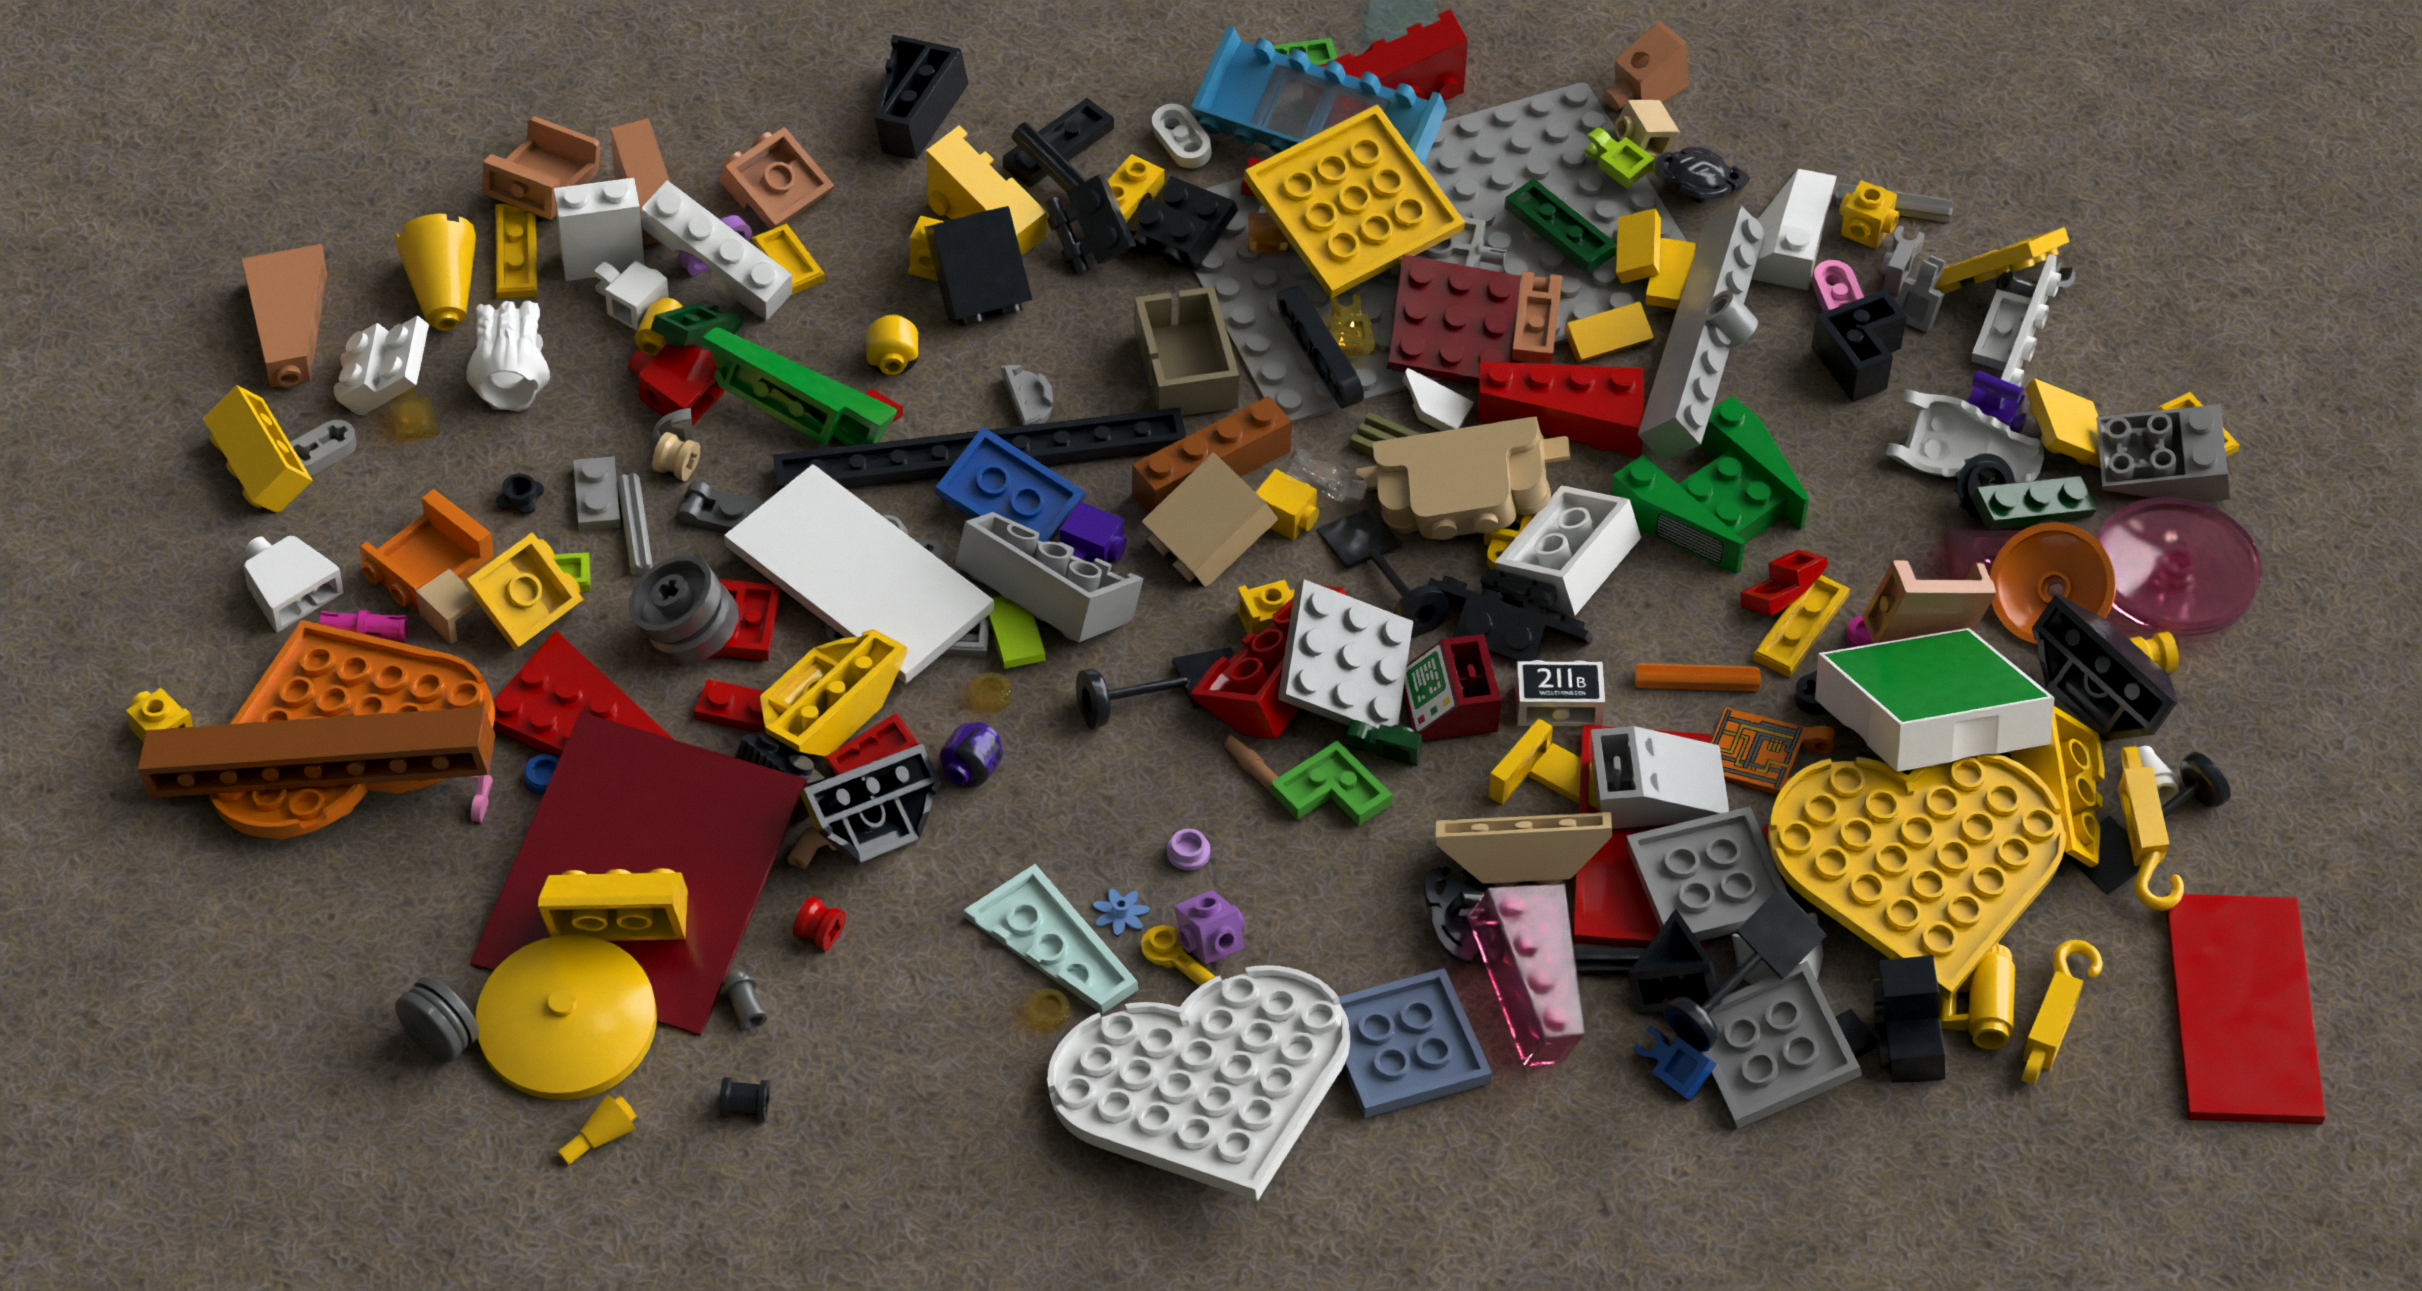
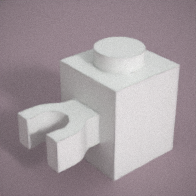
[594,261,669,331]

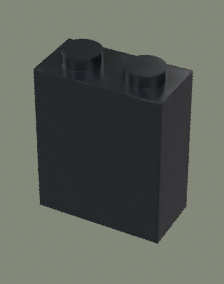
[924,206,1033,326]

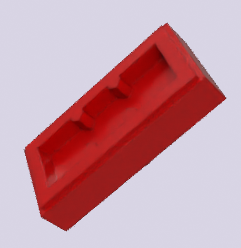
[824,712,919,776]

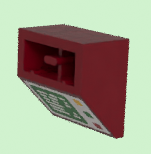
[1403,634,1501,741]

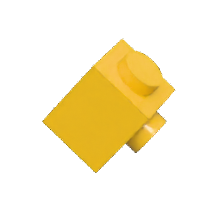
[1256,469,1319,540]

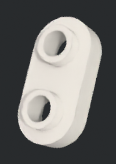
[1152,104,1212,168]

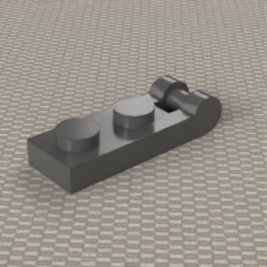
[676,481,766,534]

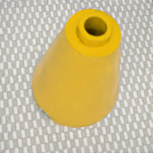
[395,214,476,331]

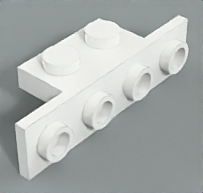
[1972,254,2061,387]

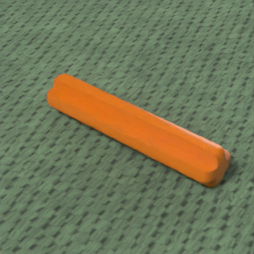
[1634,663,1761,692]

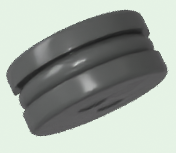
[395,977,479,1062]

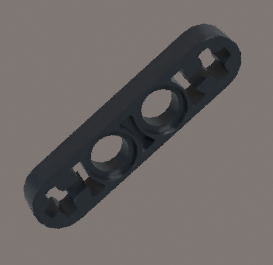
[1276,285,1364,409]

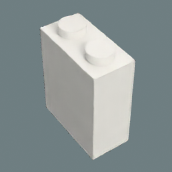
[554,178,645,281]

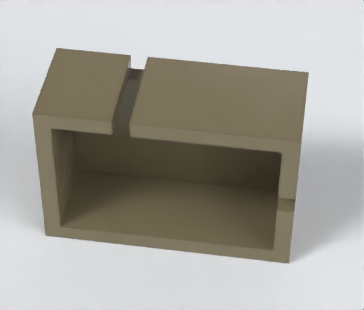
[1134,286,1239,416]

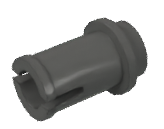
[721,971,767,1031]

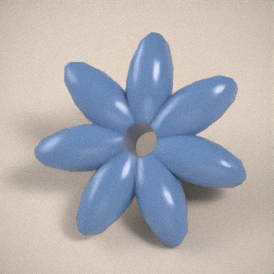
[1093,889,1150,937]

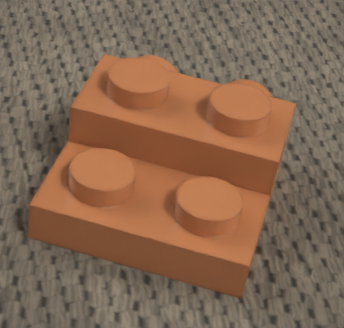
[719,127,835,230]

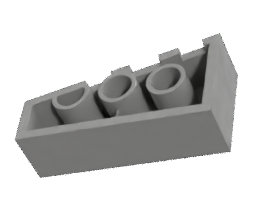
[955,512,1144,642]

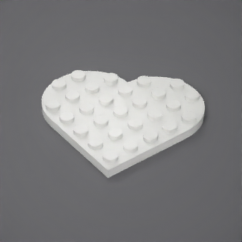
[1047,965,1350,1201]

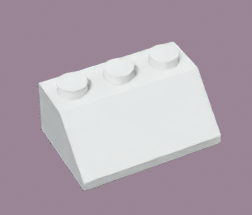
[1494,485,1641,616]

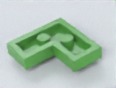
[1270,740,1393,826]

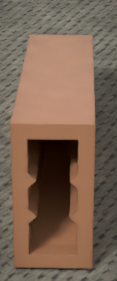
[242,244,327,388]

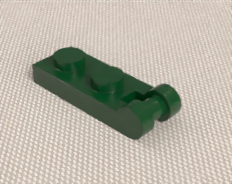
[650,300,742,347]

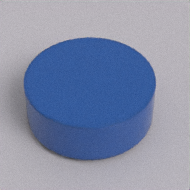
[524,754,560,795]

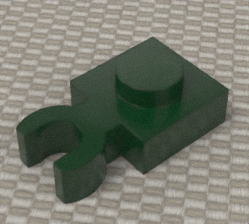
[1347,720,1422,766]

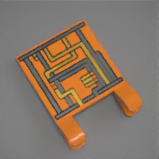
[1711,708,1835,795]

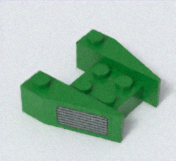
[1610,396,1809,574]

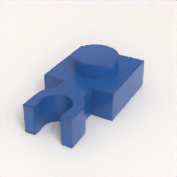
[1633,1025,1717,1100]

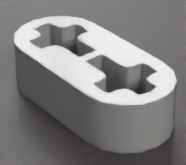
[290,420,356,476]

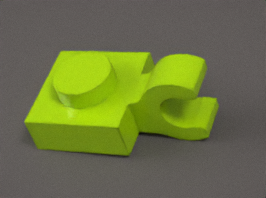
[1584,127,1655,189]

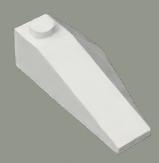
[1751,169,1837,290]

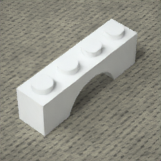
[641,180,792,321]

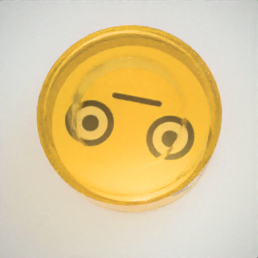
[969,672,1012,713]
[1025,989,1070,1032]

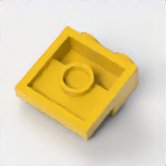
[463,532,584,651]

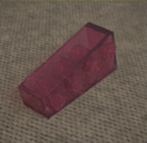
[1468,884,1584,1066]

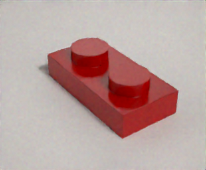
[694,679,765,732]

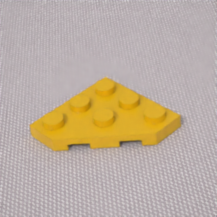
[1934,227,2069,293]

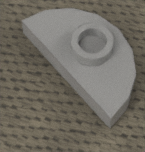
[1001,365,1053,426]

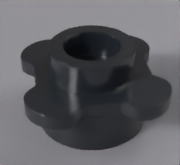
[496,473,544,514]

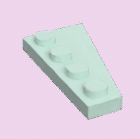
[963,864,1139,1014]

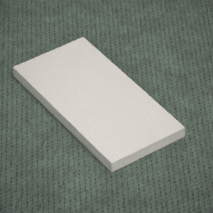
[724,464,994,684]

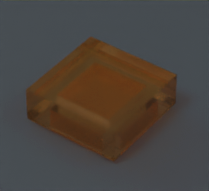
[1248,213,1289,252]

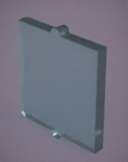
[1364,0,1437,43]

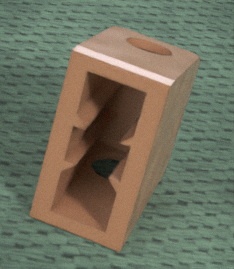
[1603,20,1689,111]

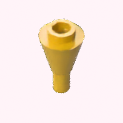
[557,1094,637,1166]

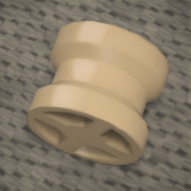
[652,432,701,481]

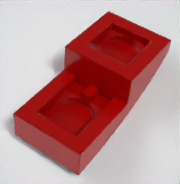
[1740,549,1828,616]

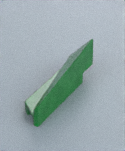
[701,327,897,446]

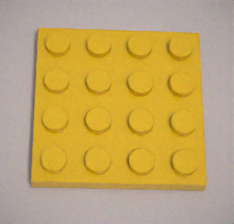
[1243,104,1465,299]

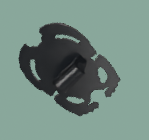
[1652,147,1750,203]
[1424,866,1516,965]

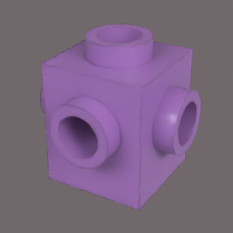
[1174,890,1245,964]

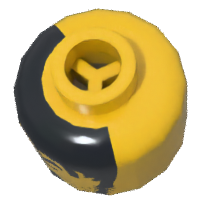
[866,314,918,375]

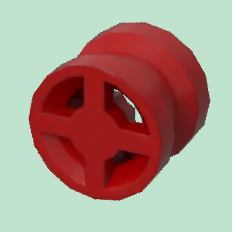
[793,896,846,951]

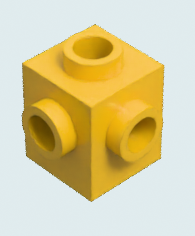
[1839,180,1899,249]

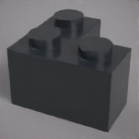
[1811,289,1907,402]
[1872,955,1946,1083]

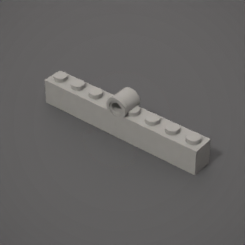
[1637,205,1765,462]

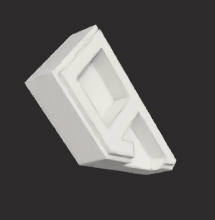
[1402,368,1474,431]

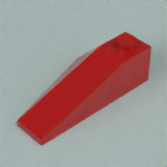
[1190,585,1346,739]

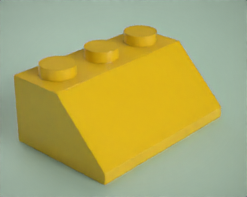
[538,868,688,941]

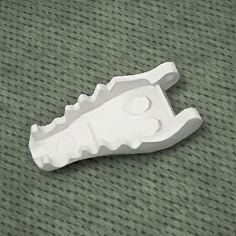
[1886,389,2044,483]

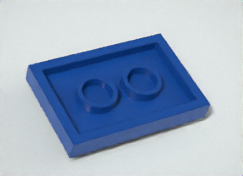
[935,427,1085,542]

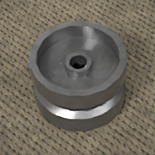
[629,555,738,665]

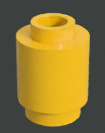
[634,297,683,356]

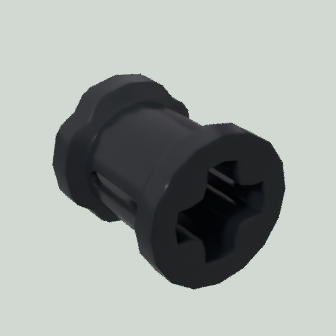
[719,1077,770,1121]

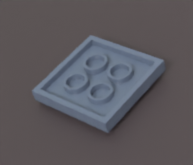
[1339,968,1492,1118]

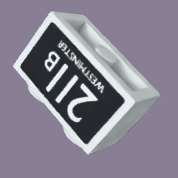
[1515,660,1605,726]

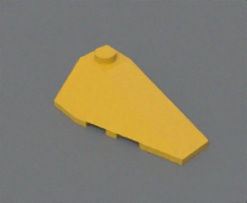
[2009,706,2105,868]

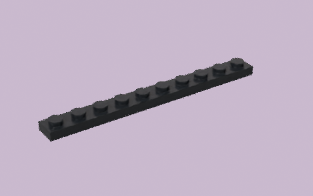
[773,407,1186,492]

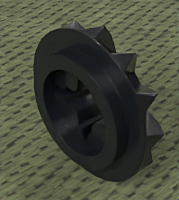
[1953,453,2015,519]

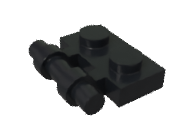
[1044,174,1137,276]

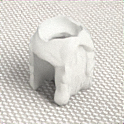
[466,301,550,412]

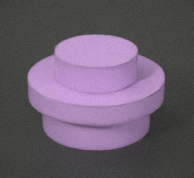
[1167,829,1210,870]

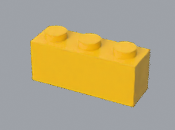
[203,385,313,513]

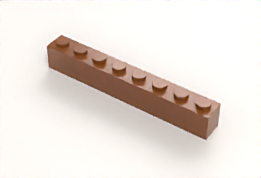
[137,707,495,798]

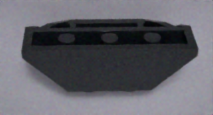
[2032,595,2178,741]
[798,743,941,865]

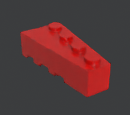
[1303,9,1468,128]

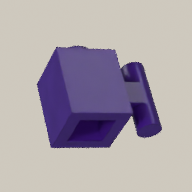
[1966,370,2027,434]
[1060,501,1127,563]

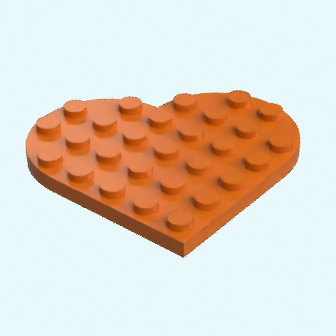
[209,620,495,840]

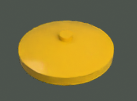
[475,935,657,1100]

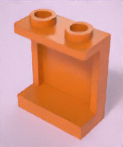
[359,489,494,613]

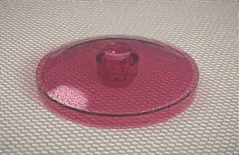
[2096,497,2262,636]

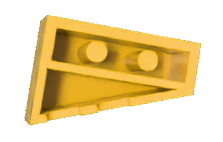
[926,125,1047,256]

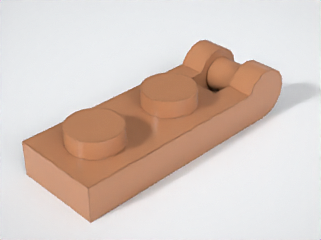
[1512,271,1562,364]

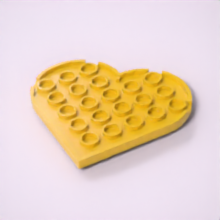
[1768,754,2066,1000]

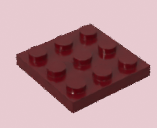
[1386,255,1521,385]

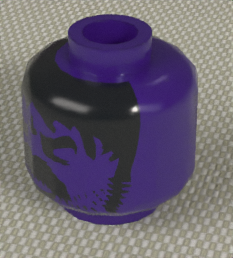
[939,722,1003,786]

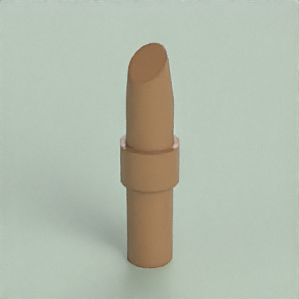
[1224,734,1279,792]

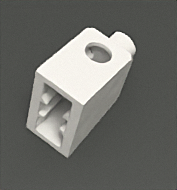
[243,536,343,633]

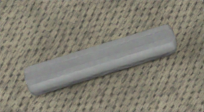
[1836,183,1953,223]
[617,473,652,576]

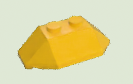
[760,629,907,756]

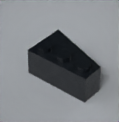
[874,35,969,160]

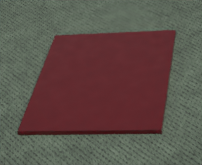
[470,712,807,1036]

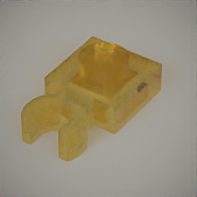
[1328,294,1375,357]

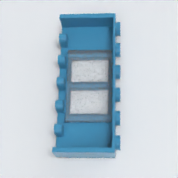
[1190,26,1447,166]

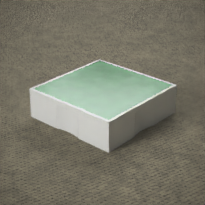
[1815,628,2054,772]

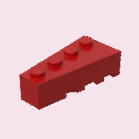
[1477,362,1644,458]

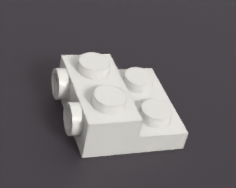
[334,316,429,415]

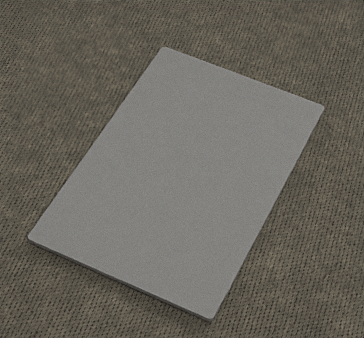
[1192,82,1687,423]

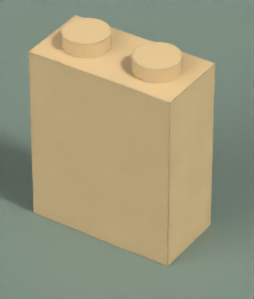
[1142,452,1278,587]

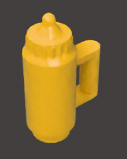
[1939,942,2015,1050]

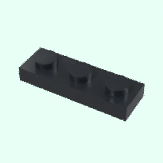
[1003,98,1114,187]

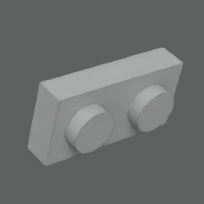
[573,456,621,531]

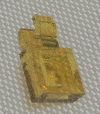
[389,387,439,443]

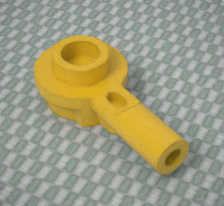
[1141,925,1215,986]

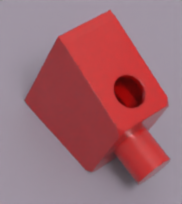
[628,343,725,427]

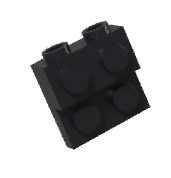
[1127,176,1239,271]

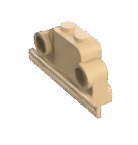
[1356,416,1570,540]

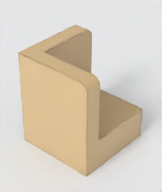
[416,569,479,644]

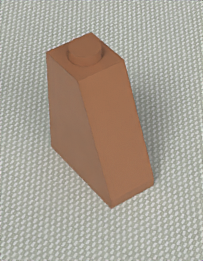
[610,118,670,246]

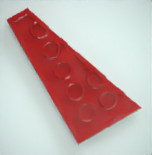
[493,630,675,757]

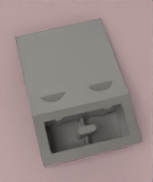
[2096,404,2230,502]
[1591,726,1729,829]

